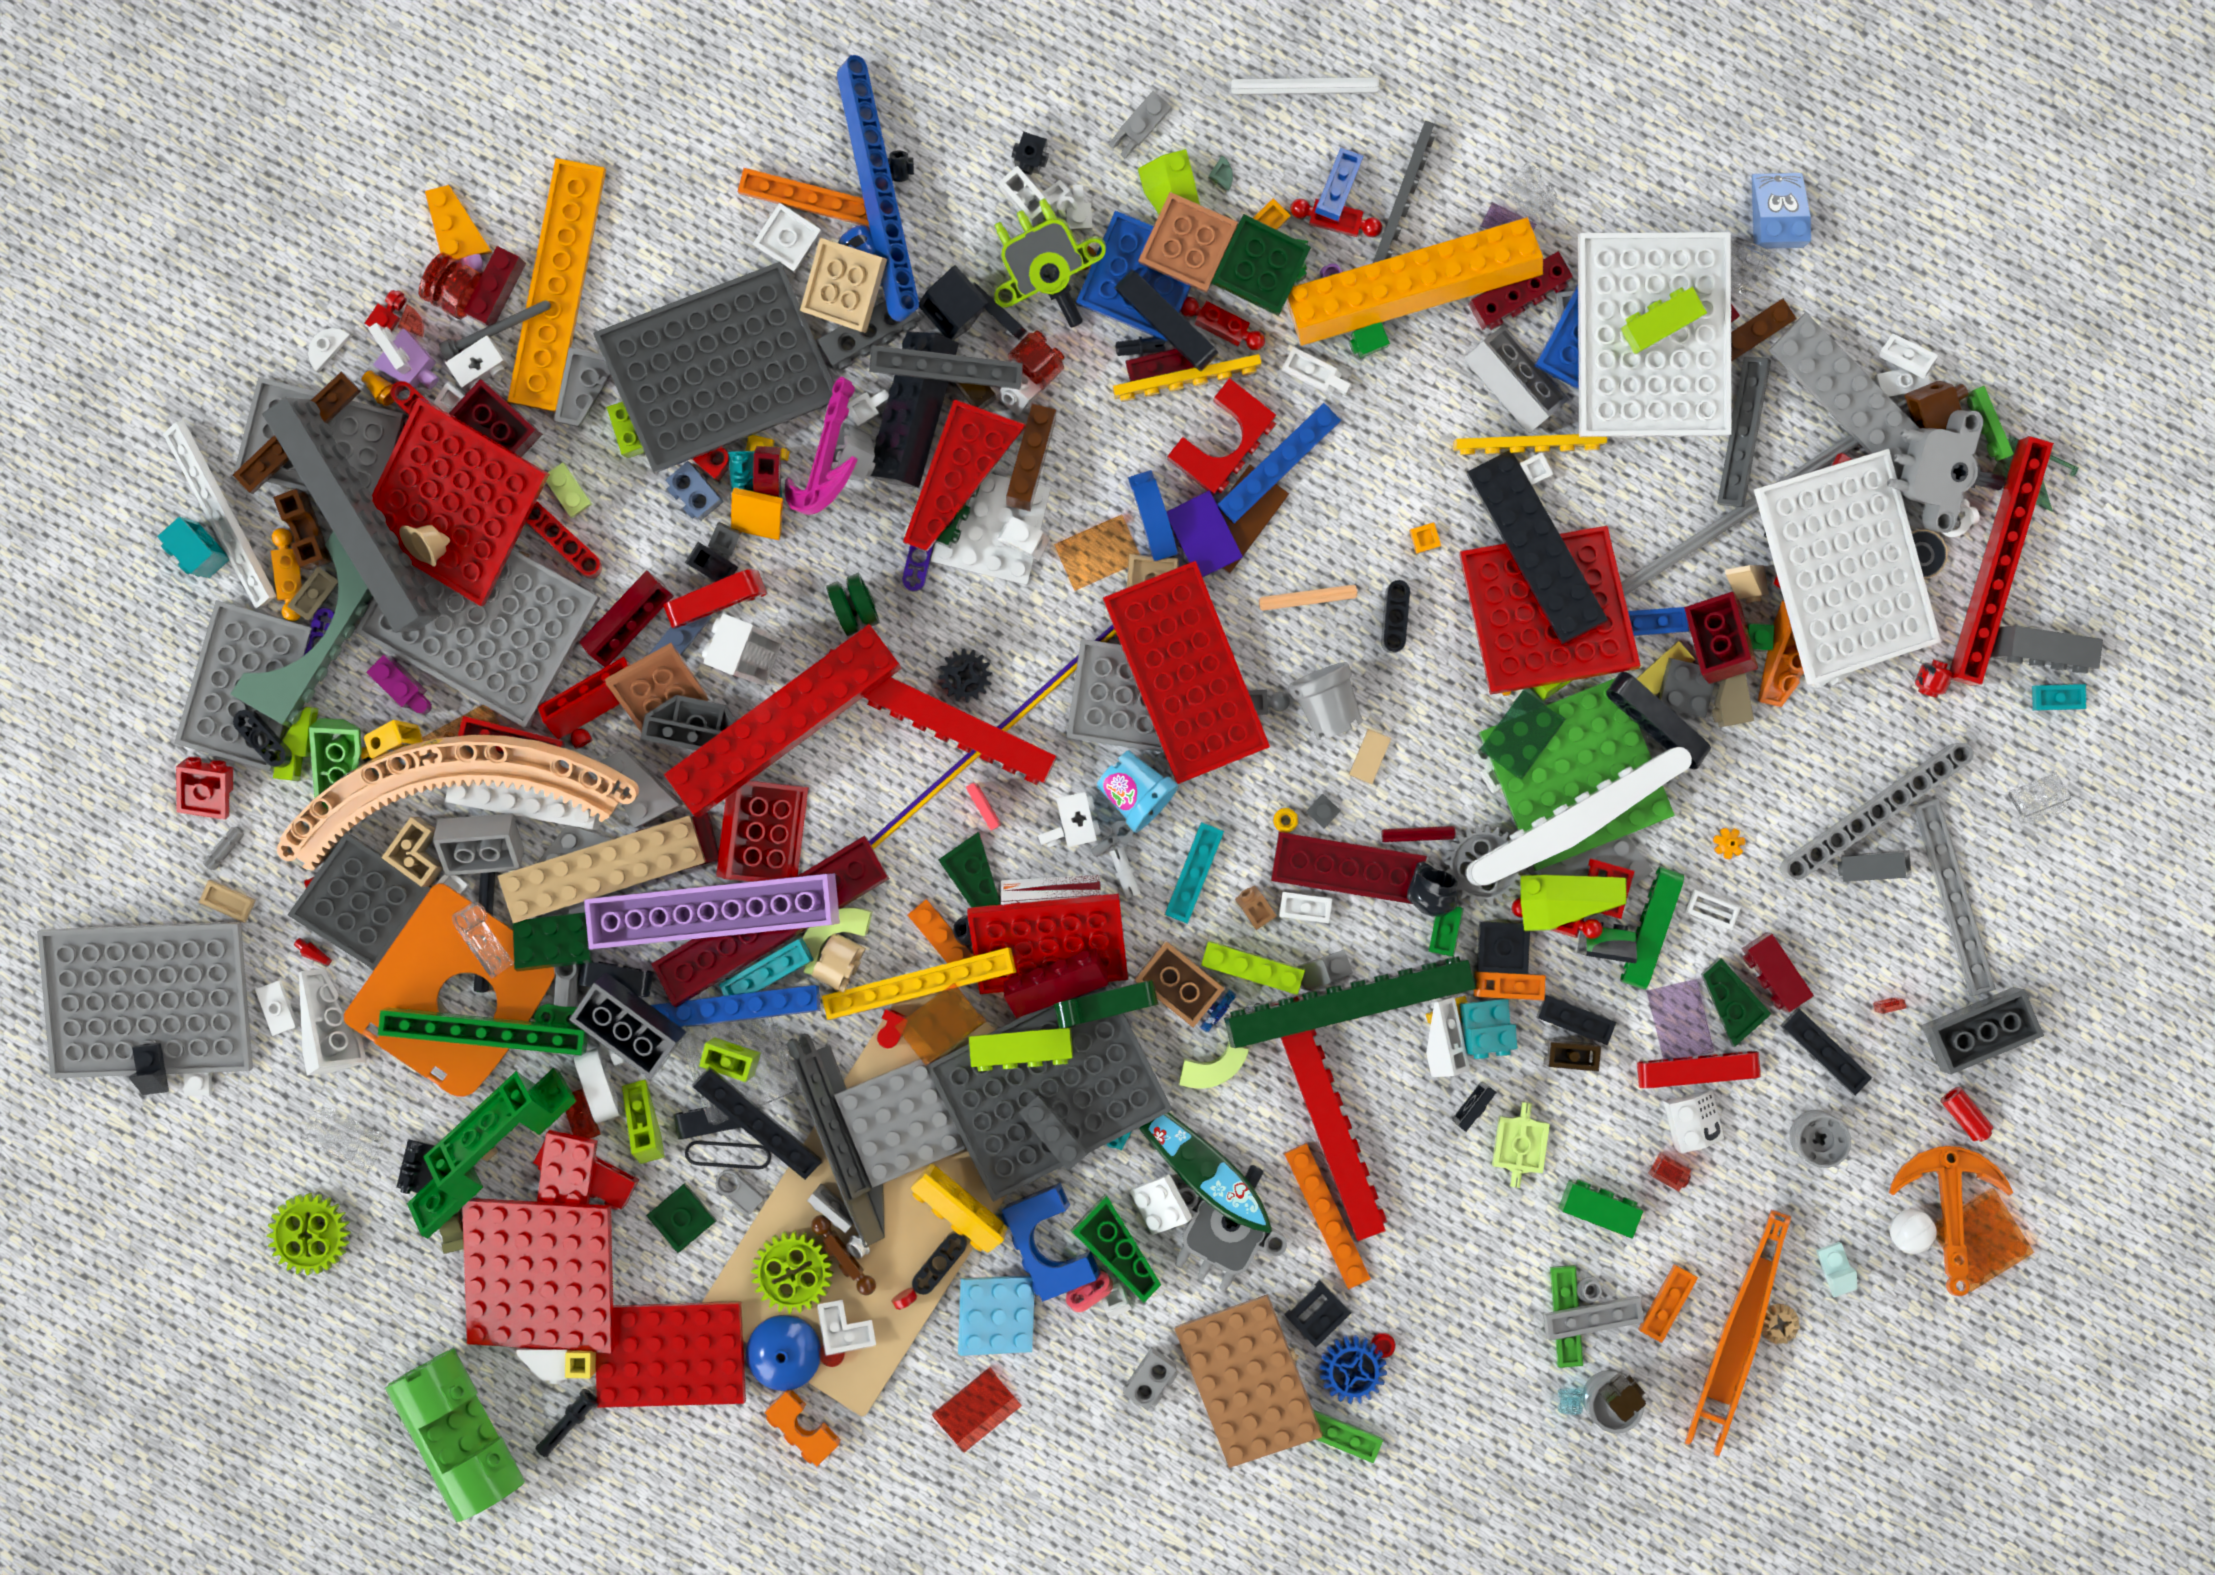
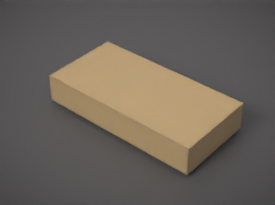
[1348,729,1391,784]
[198,880,256,923]

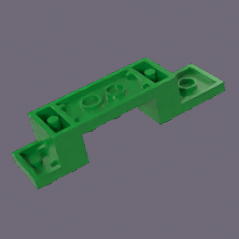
[407,1067,576,1239]

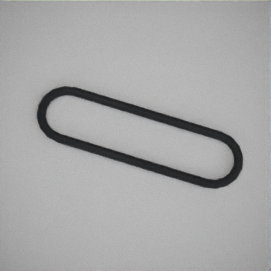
[685,1141,771,1170]

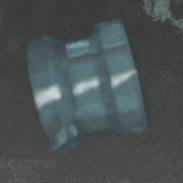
[1557,1389,1583,1415]

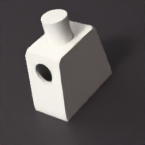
[996,516,1050,561]

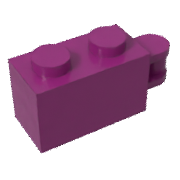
[366,654,432,714]

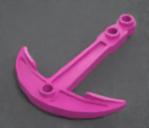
[785,377,858,515]

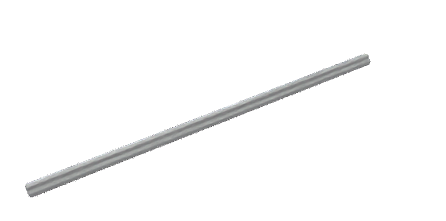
[1621,399,1910,596]

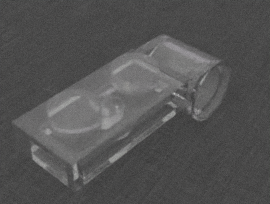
[452,902,514,978]

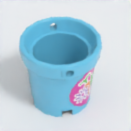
[1096,750,1179,833]

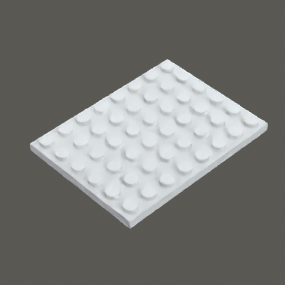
[1578,232,1731,437]
[1754,449,1941,685]

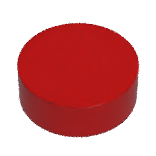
[891,1288,918,1310]

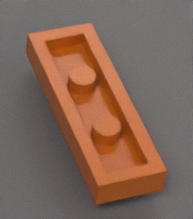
[907,899,974,963]
[1638,1264,1698,1343]

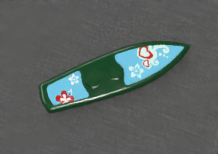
[1139,1112,1272,1233]

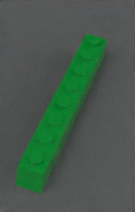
[378,1007,588,1056]

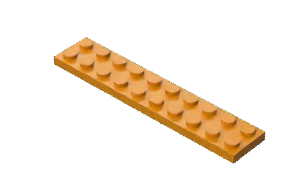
[507,158,606,412]

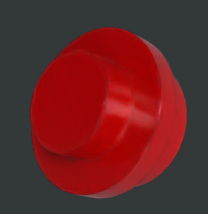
[1370,1333,1396,1358]

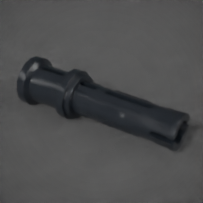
[535,1389,599,1457]

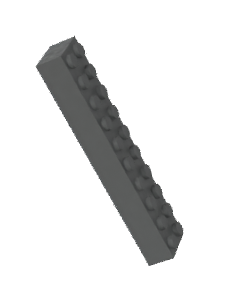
[262,397,441,633]

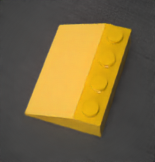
[910,1163,1008,1253]

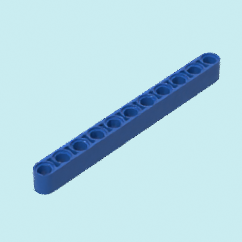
[837,55,919,322]

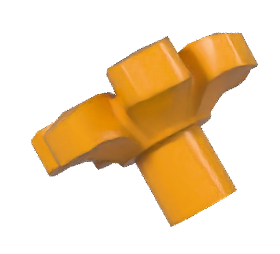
[1713,828,1745,859]

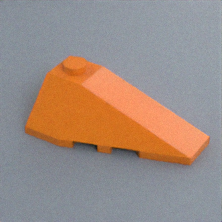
[1757,600,1804,707]

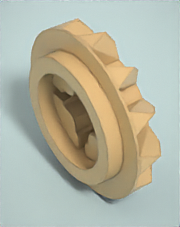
[1761,1304,1800,1344]

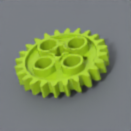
[266,1193,351,1276]
[751,1230,834,1314]

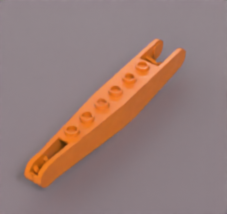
[1684,1209,1791,1456]

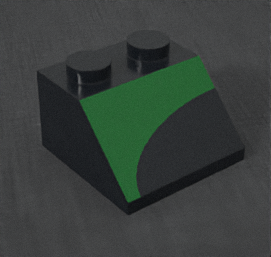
[1577,921,1637,964]

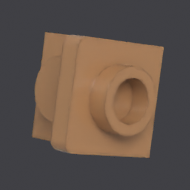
[1235,885,1276,930]

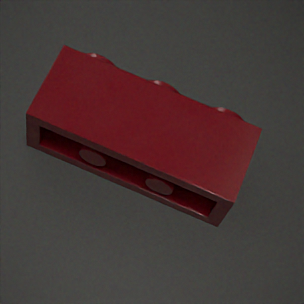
[463,246,526,327]
[1741,932,1814,1013]

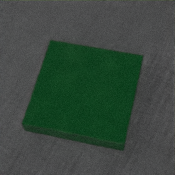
[646,1183,717,1253]

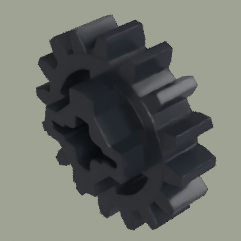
[938,648,993,703]

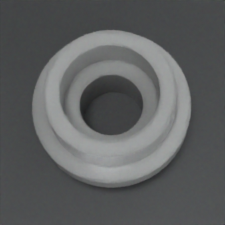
[1577,1277,1602,1303]

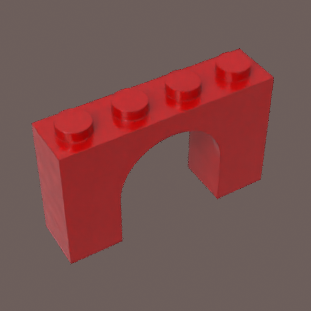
[1167,378,1276,496]

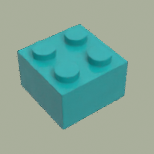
[157,516,229,579]

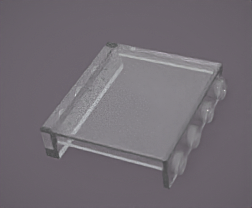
[680,1017,799,1125]

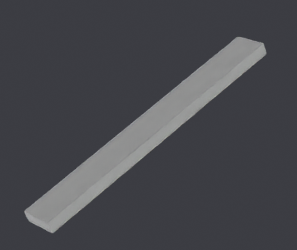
[1913,798,1996,996]

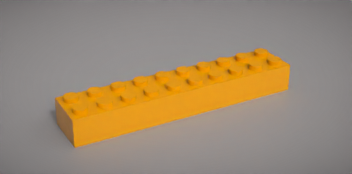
[1287,217,1543,346]

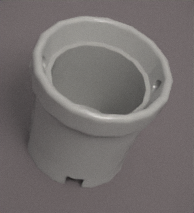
[1287,662,1363,740]

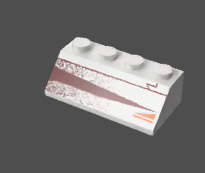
[1001,874,1101,905]

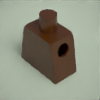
[1905,381,1969,430]

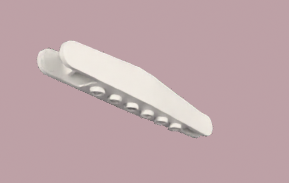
[1466,747,1692,886]

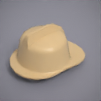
[400,525,450,566]

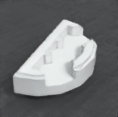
[308,328,352,373]

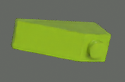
[622,1079,665,1164]

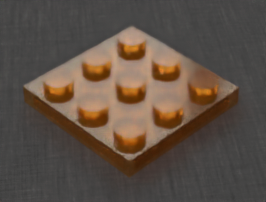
[1934,1188,2035,1292]

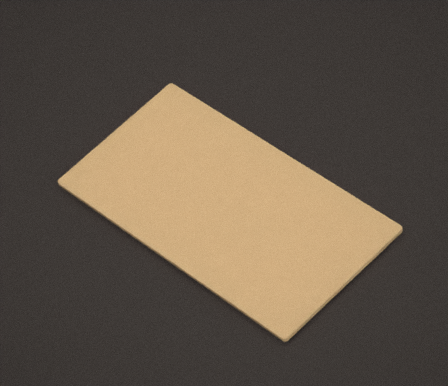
[701,992,1007,1417]

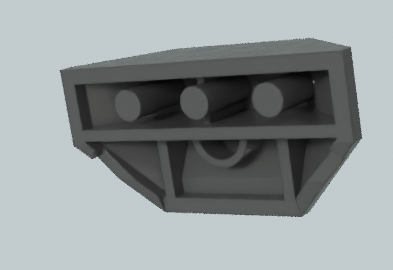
[640,695,736,750]

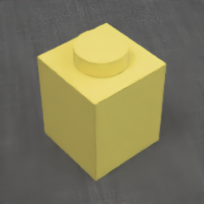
[565,1350,596,1379]

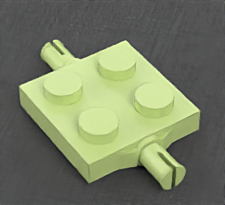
[1492,1102,1550,1188]

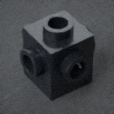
[1011,131,1049,175]

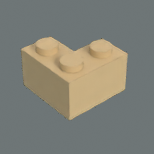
[381,817,443,887]

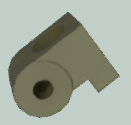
[439,1212,464,1254]

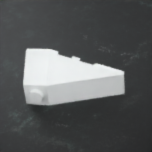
[299,969,367,1076]

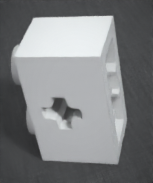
[998,166,1050,226]
[445,335,509,391]
[1056,792,1101,847]

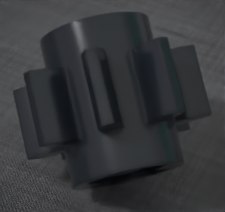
[887,150,914,182]

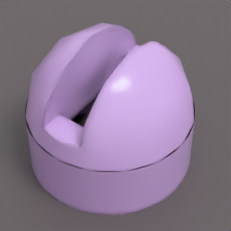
[461,254,483,275]

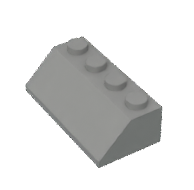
[1464,325,1569,434]

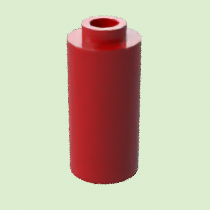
[1940,1086,1993,1142]

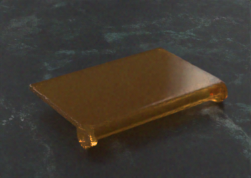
[1054,514,1140,591]
[895,983,986,1065]

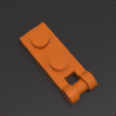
[1473,971,1546,1000]

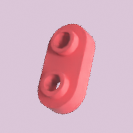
[1066,1271,1113,1312]

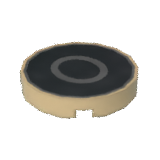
[1912,530,1947,579]

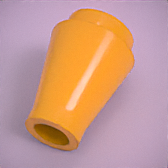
[361,370,394,406]

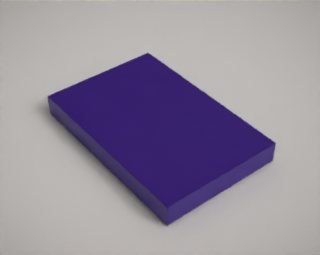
[1167,490,1243,578]

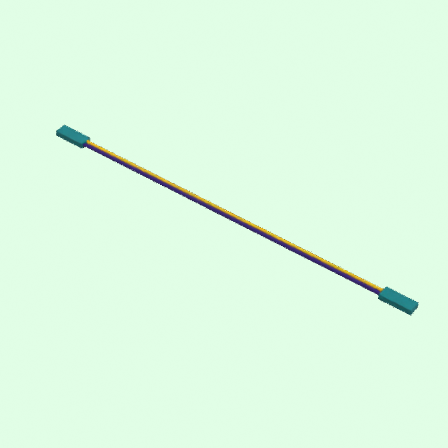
[869,624,1116,849]

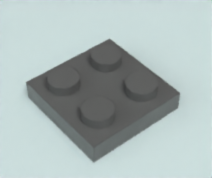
[1658,658,1715,718]

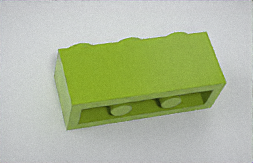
[1620,286,1707,354]

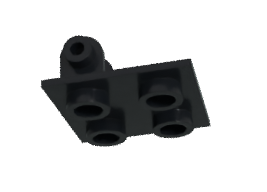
[396,1139,435,1194]

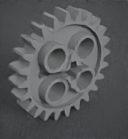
[1444,825,1526,906]

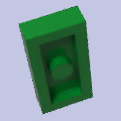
[1428,907,1464,957]

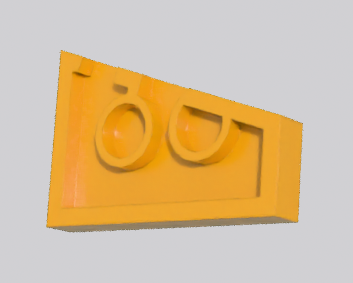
[425,185,493,265]

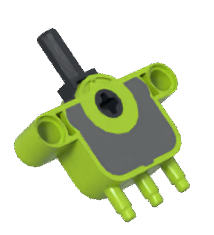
[994,198,1106,328]

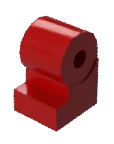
[877,1007,910,1049]

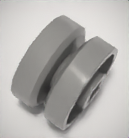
[1582,1370,1644,1434]

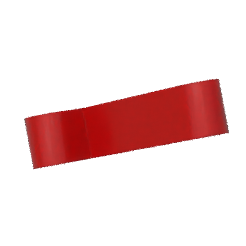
[663,569,768,629]

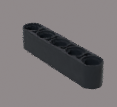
[1114,269,1219,372]
[1606,672,1711,770]

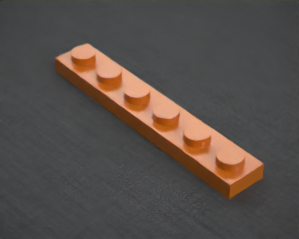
[737,168,869,227]
[1284,1143,1371,1290]

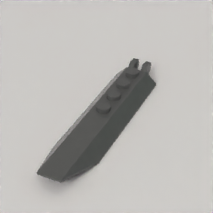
[787,1033,885,1247]

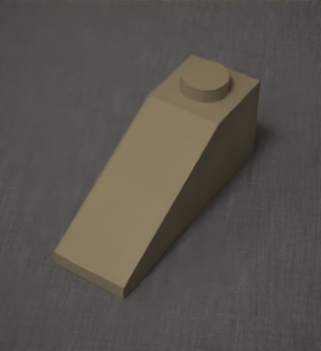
[1712,673,1754,727]

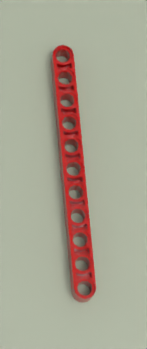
[390,381,602,579]

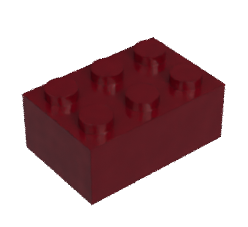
[448,379,543,457]
[1684,591,1758,684]

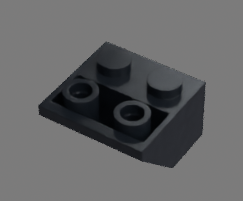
[919,265,989,340]

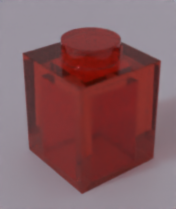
[1648,1152,1691,1192]

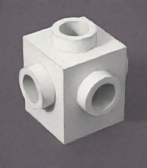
[996,373,1041,416]

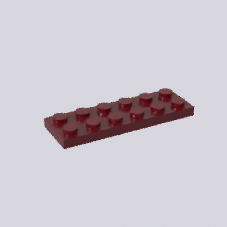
[1271,832,1427,904]

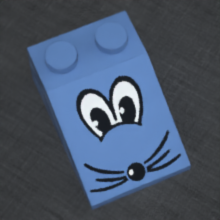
[1752,173,1811,249]

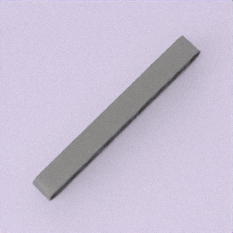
[1780,743,1974,880]

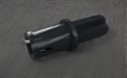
[1115,336,1166,356]

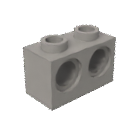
[1123,1347,1177,1411]

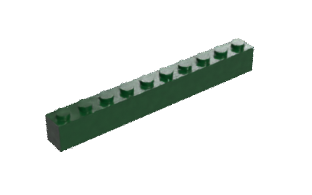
[1224,956,1475,1049]

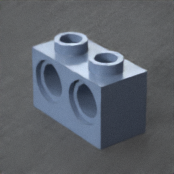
[665,461,724,521]

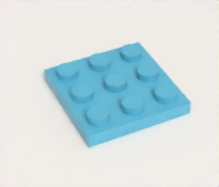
[958,1276,1035,1356]

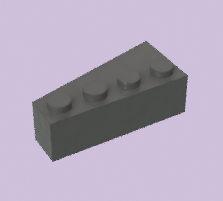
[1990,626,2103,674]

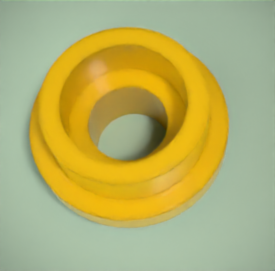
[1273,808,1298,833]

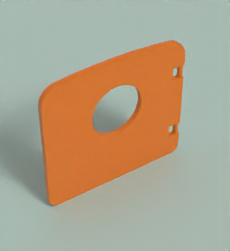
[344,883,556,1097]

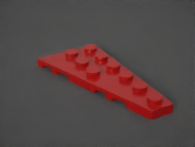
[903,399,1026,552]

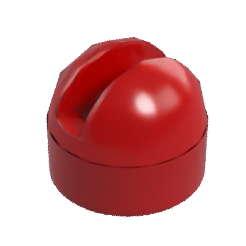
[570,728,593,749]

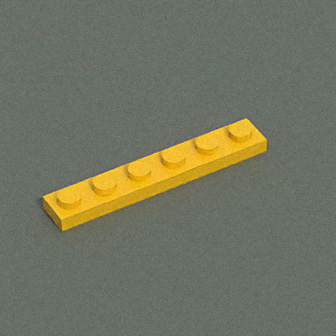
[1113,354,1261,402]
[1453,434,1607,455]

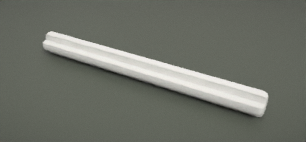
[1231,77,1379,95]

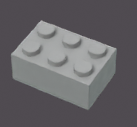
[433,813,524,876]

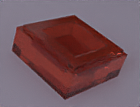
[1873,997,1907,1014]

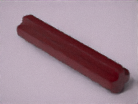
[1381,826,1456,842]

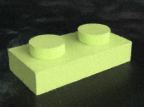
[546,462,592,518]

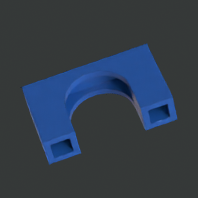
[1002,1182,1101,1302]

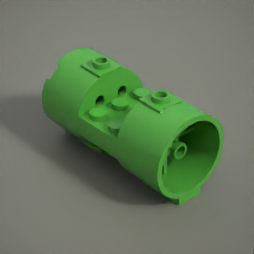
[385,1348,525,1522]

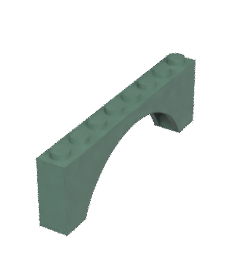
[230,531,373,728]

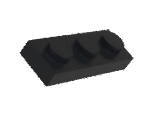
[1536,994,1617,1046]

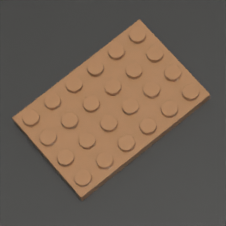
[1174,1294,1323,1468]

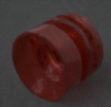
[418,252,483,320]

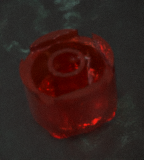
[1008,330,1065,390]

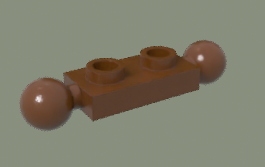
[811,1215,876,1296]

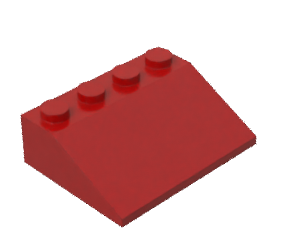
[716,780,809,882]

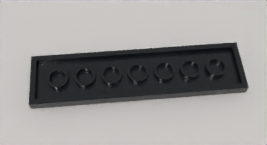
[1467,450,1608,645]

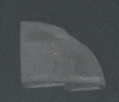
[1731,235,1771,300]

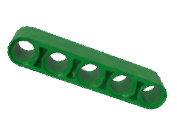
[1620,866,1684,990]

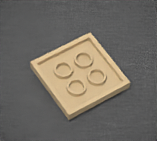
[800,238,887,333]

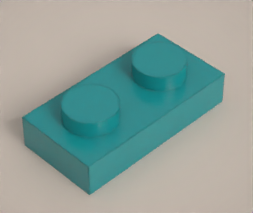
[2032,684,2087,711]

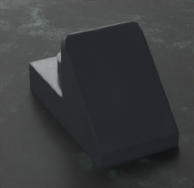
[685,542,738,582]
[129,1043,169,1095]

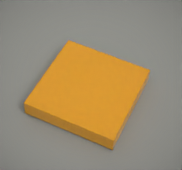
[731,487,783,540]

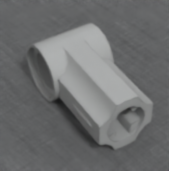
[554,964,582,1007]

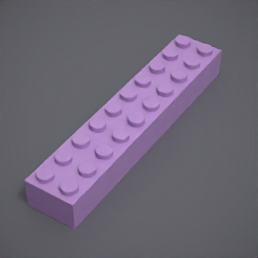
[584,873,840,949]

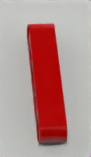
[1637,1051,1761,1088]

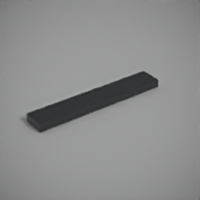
[692,1066,822,1180]

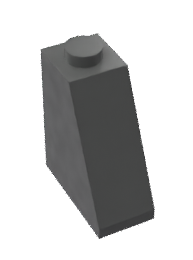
[1838,850,1912,882]

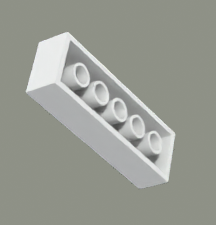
[445,778,600,830]

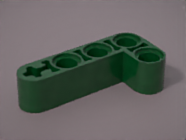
[1054,980,1159,1029]

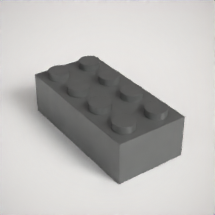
[1921,987,2044,1075]

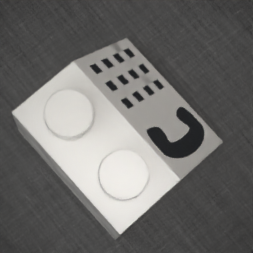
[1663,1089,1724,1153]

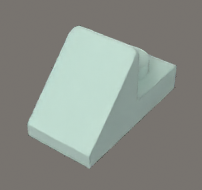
[1816,1242,1857,1298]

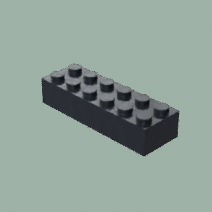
[870,331,959,488]

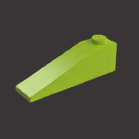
[1138,149,1200,215]
[1521,875,1627,931]

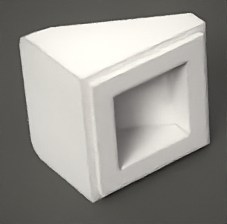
[1102,1282,1132,1318]

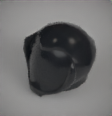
[1407,861,1458,917]

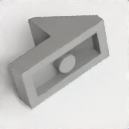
[1297,950,1353,989]

